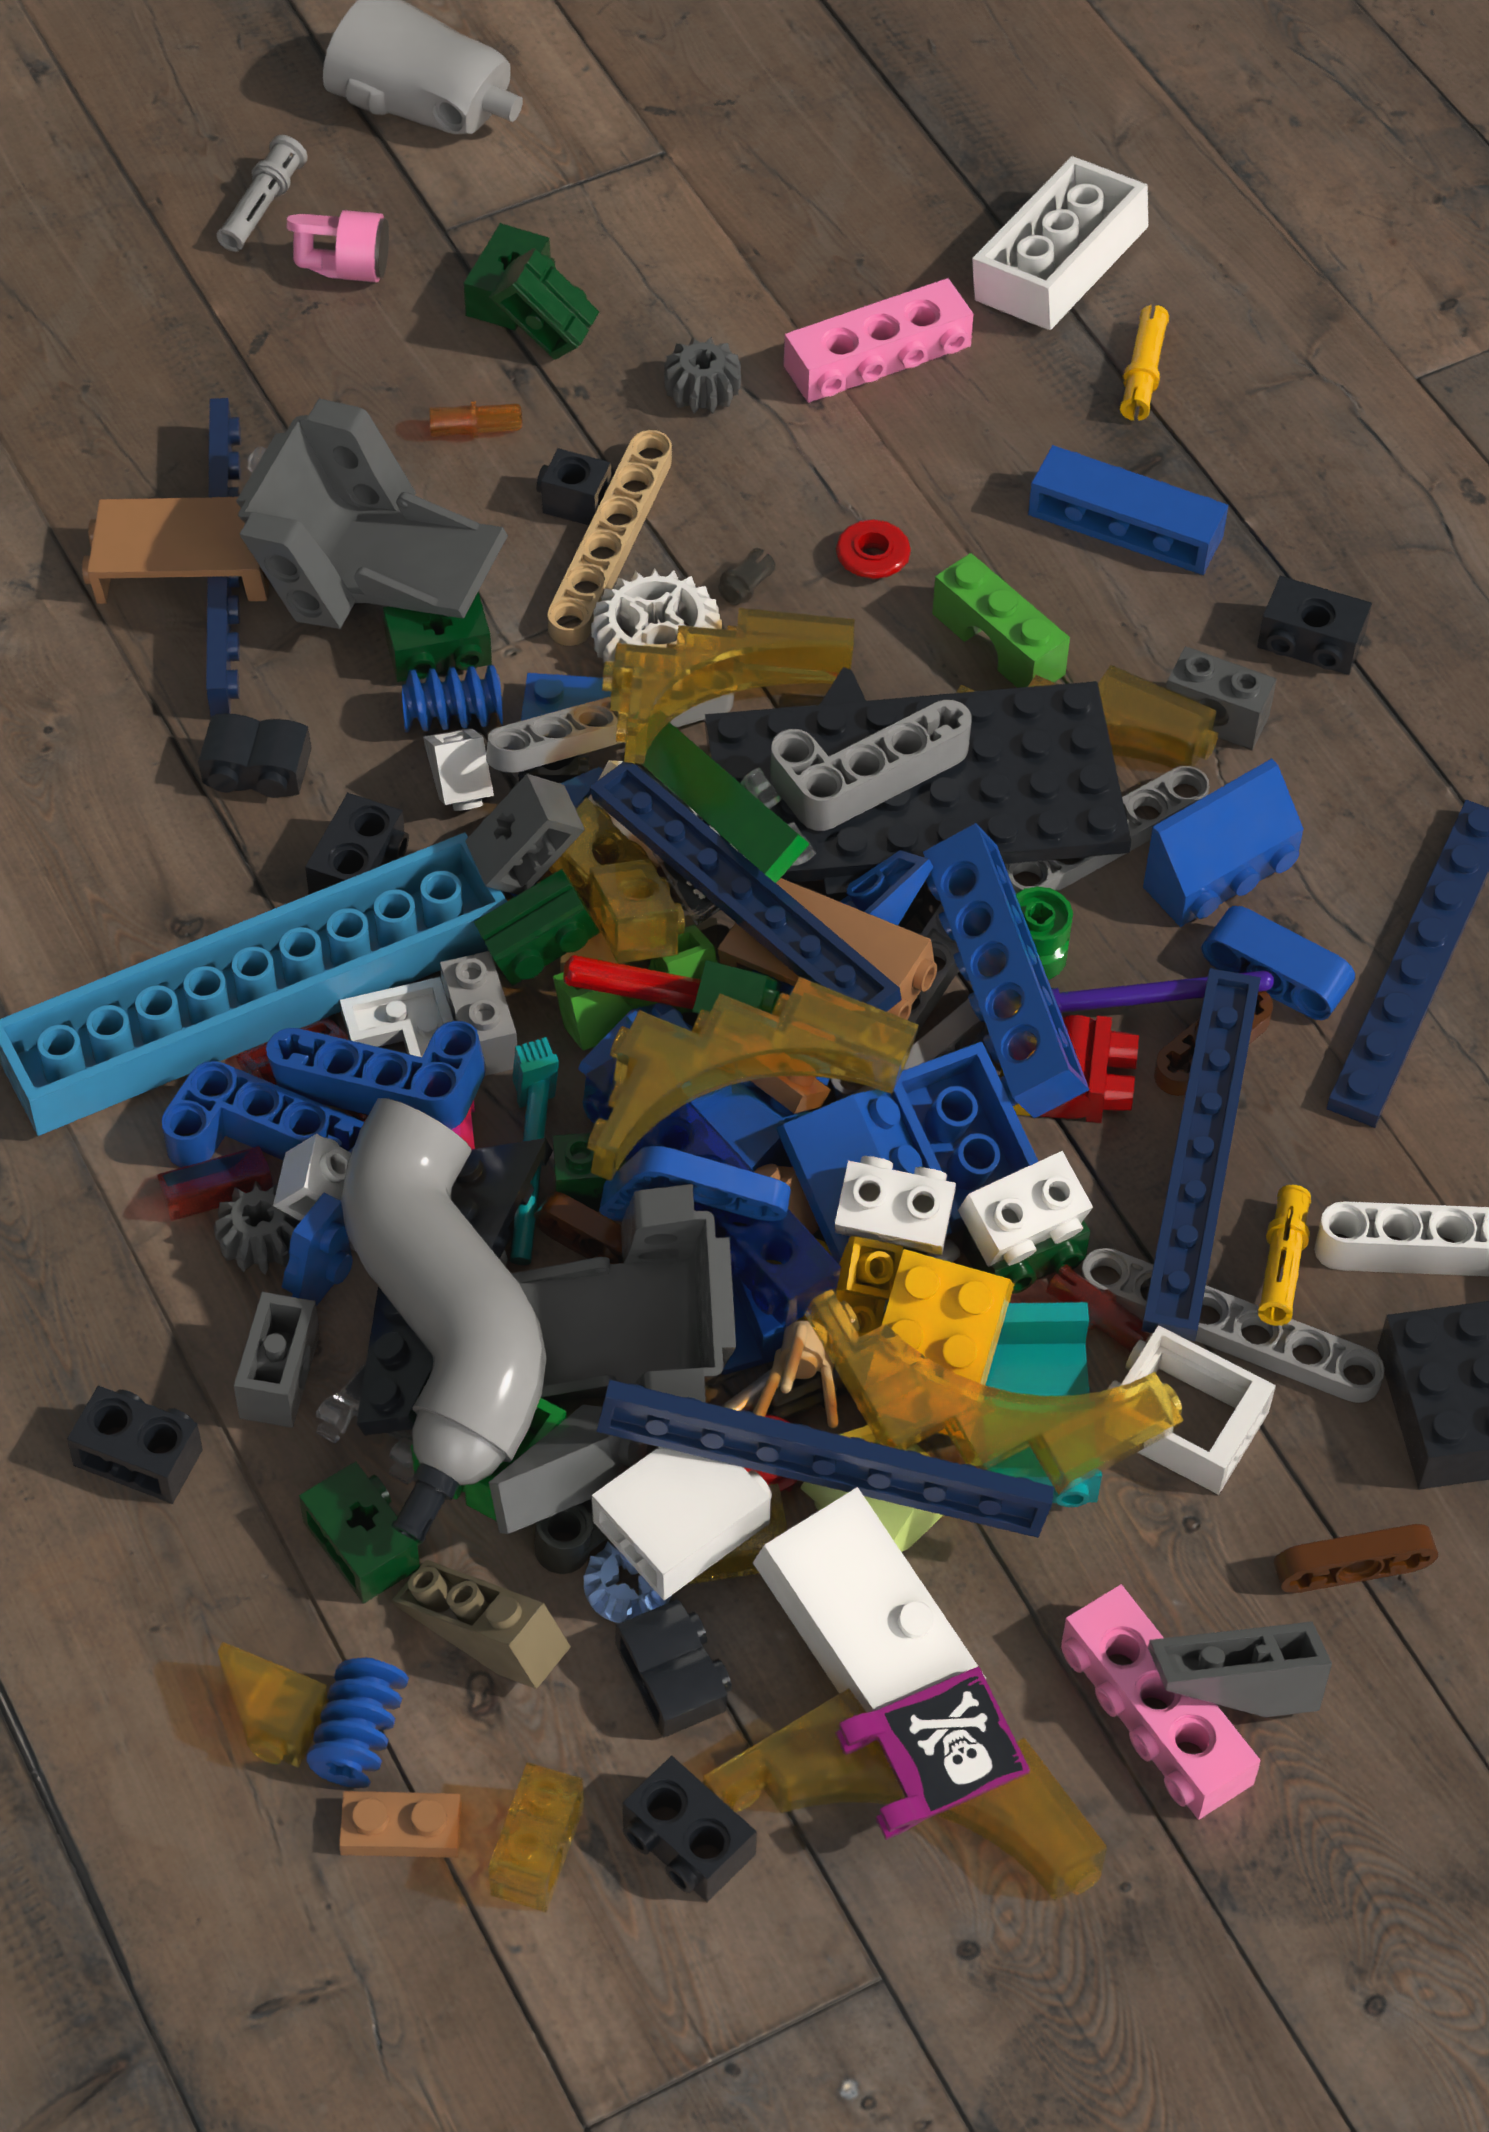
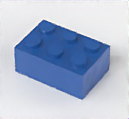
[881,1041,1039,1236]

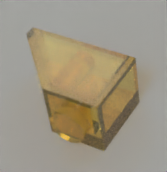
[217,1642,329,1768]

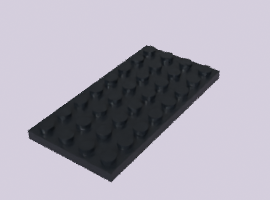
[705,681,1132,883]

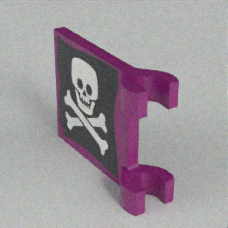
[835,1666,1031,1840]

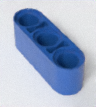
[1201,906,1356,1020]

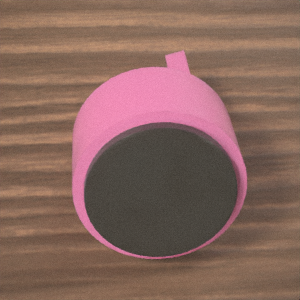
[287,210,389,282]

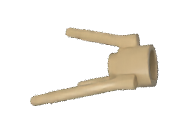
[753,1321,838,1428]

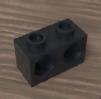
[305,792,409,895]
[67,1385,203,1504]
[622,1755,757,1902]

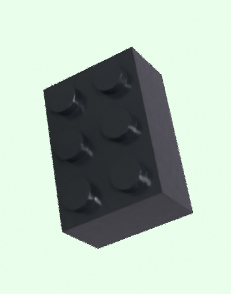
[1377,1301,1489,1490]

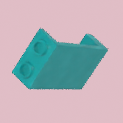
[980,1302,1102,1507]

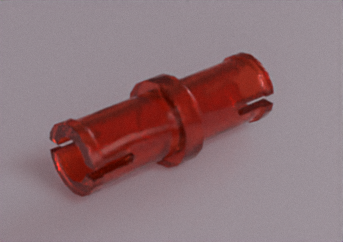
[1046,1264,1151,1354]

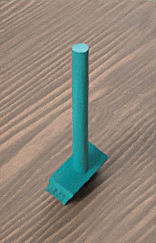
[510,1037,559,1265]

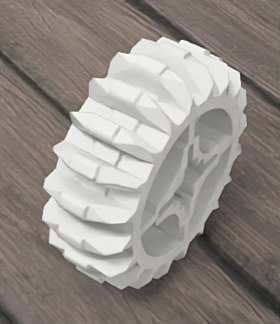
[591,568,722,687]

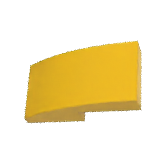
[822,1236,903,1354]

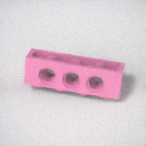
[784,278,974,403]
[1061,1584,1261,1820]

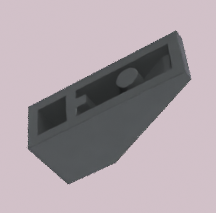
[489,1404,647,1534]
[1148,1621,1332,1717]

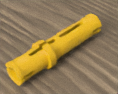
[1120,305,1169,421]
[1258,1185,1311,1326]

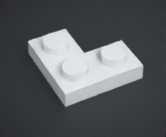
[340,977,454,1057]

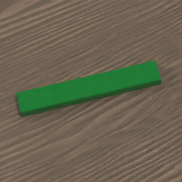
[626,712,810,883]

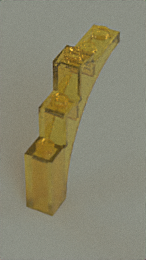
[602,608,855,764]
[587,977,919,1181]

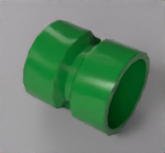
[1016,886,1073,980]

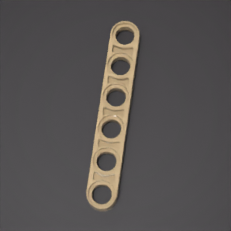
[547,430,672,646]

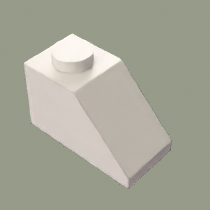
[423,728,494,811]

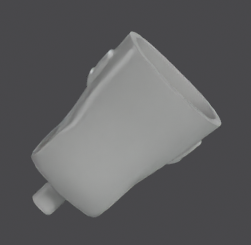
[323,0,523,134]

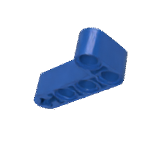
[266,1021,487,1130]
[161,1061,364,1168]

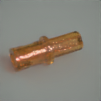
[429,401,523,438]

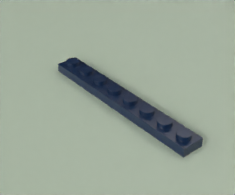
[206,398,241,717]
[590,758,902,1031]
[1327,800,1489,1128]
[1141,968,1261,1341]
[596,1380,1054,1538]

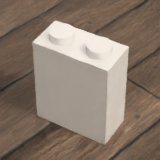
[592,1447,772,1600]

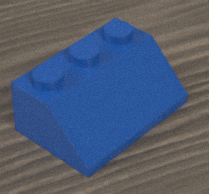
[1143,758,1304,927]
[776,1087,952,1269]

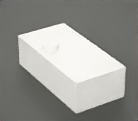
[972,156,1148,330]
[753,1487,987,1754]

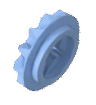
[583,1542,672,1623]

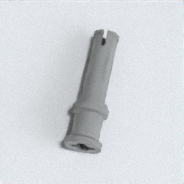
[216,135,307,252]

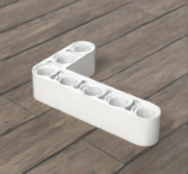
[1314,1201,1489,1276]

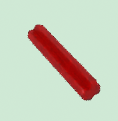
[563,955,701,1009]

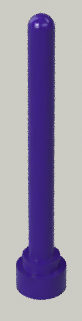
[1051,971,1274,1015]

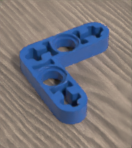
[599,1146,791,1222]

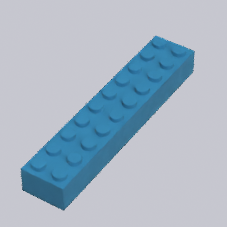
[0,832,507,1136]

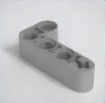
[770,700,971,831]

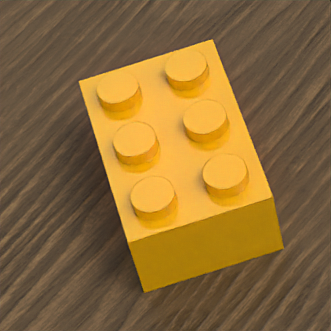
[857,1249,1014,1443]

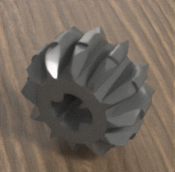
[664,337,741,414]
[214,1181,300,1275]

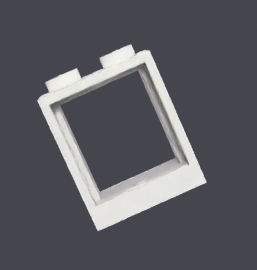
[1100,1325,1276,1495]

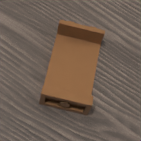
[82,497,270,604]
[717,878,937,1046]

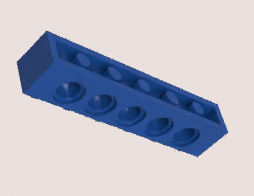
[923,823,1090,1119]

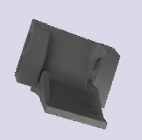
[236,398,508,629]
[511,1184,736,1403]

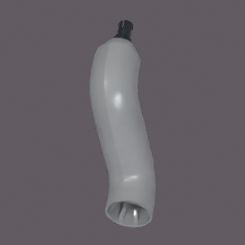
[341,1098,547,1544]

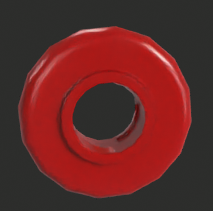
[835,519,911,579]

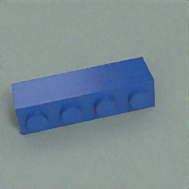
[1028,445,1229,575]

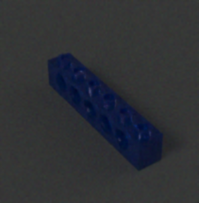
[582,1044,841,1328]

